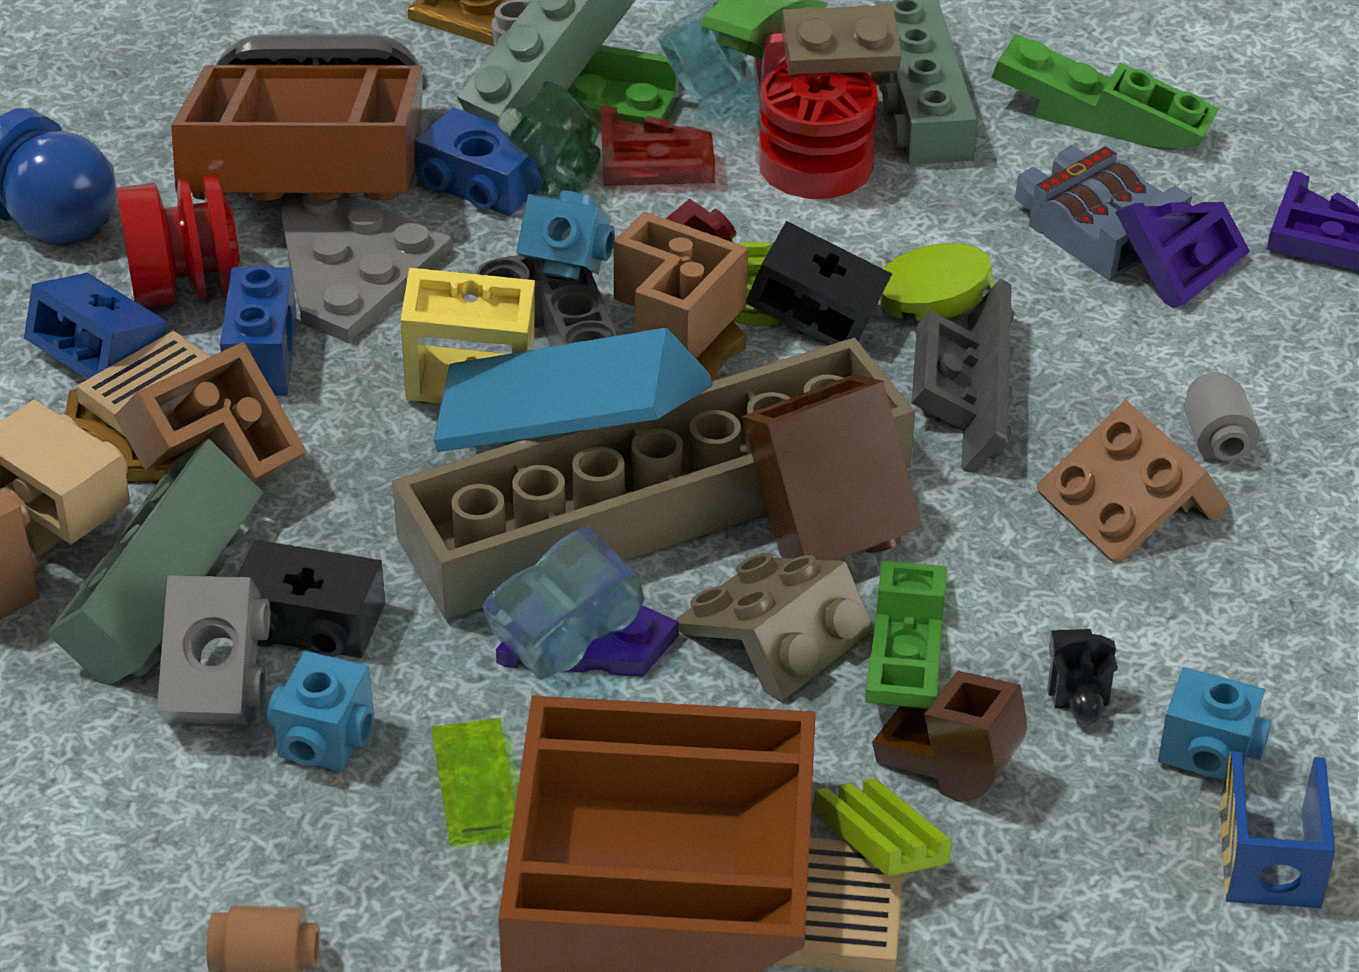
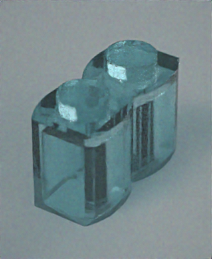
[483,526,645,680]

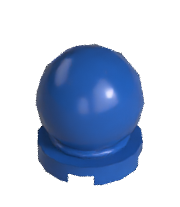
[0,108,118,244]

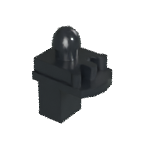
[1047,629,1118,724]

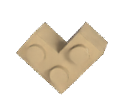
[0,399,131,557]

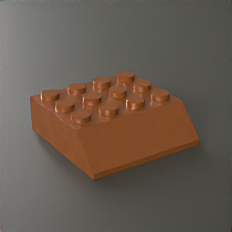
[171,65,423,201]
[498,695,816,972]

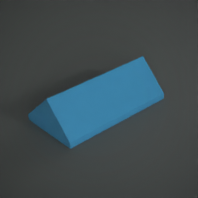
[434,327,713,452]

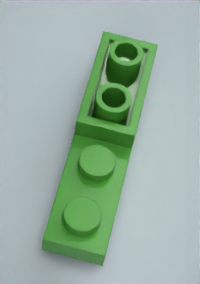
[700,0,828,60]
[991,34,1219,148]

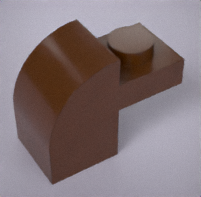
[872,670,1027,802]

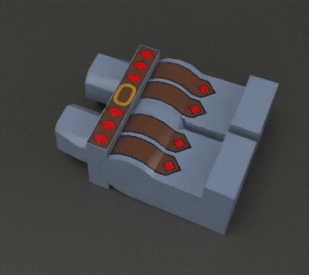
[1015,145,1192,281]

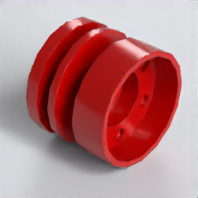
[758,63,878,199]
[116,174,240,309]

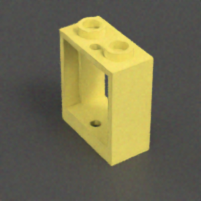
[401,268,535,404]

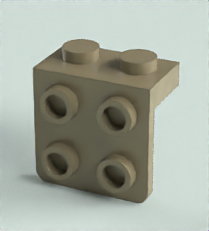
[780,5,902,85]
[676,553,874,700]

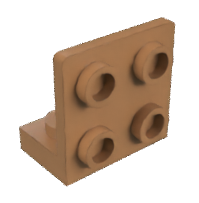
[1037,400,1230,562]

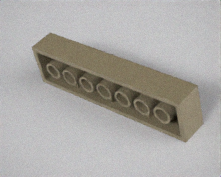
[392,337,915,620]

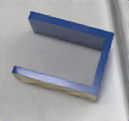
[1219,751,1336,909]

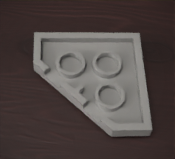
[280,193,453,343]

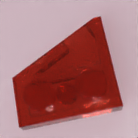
[600,105,715,186]

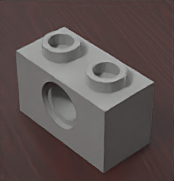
[157,575,270,726]

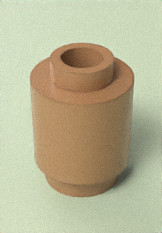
[206,905,320,972]

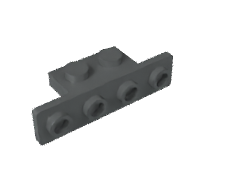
[911,279,1014,472]

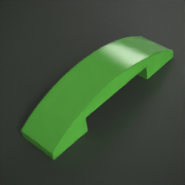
[865,560,947,709]

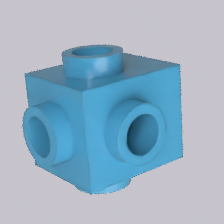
[516,190,615,281]
[267,651,374,772]
[1158,667,1272,780]

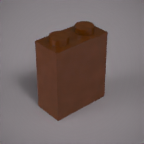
[741,374,922,561]

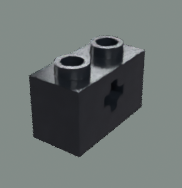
[746,221,892,345]
[237,539,386,658]

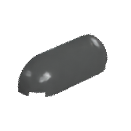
[216,34,424,89]

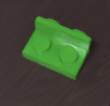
[556,45,679,135]

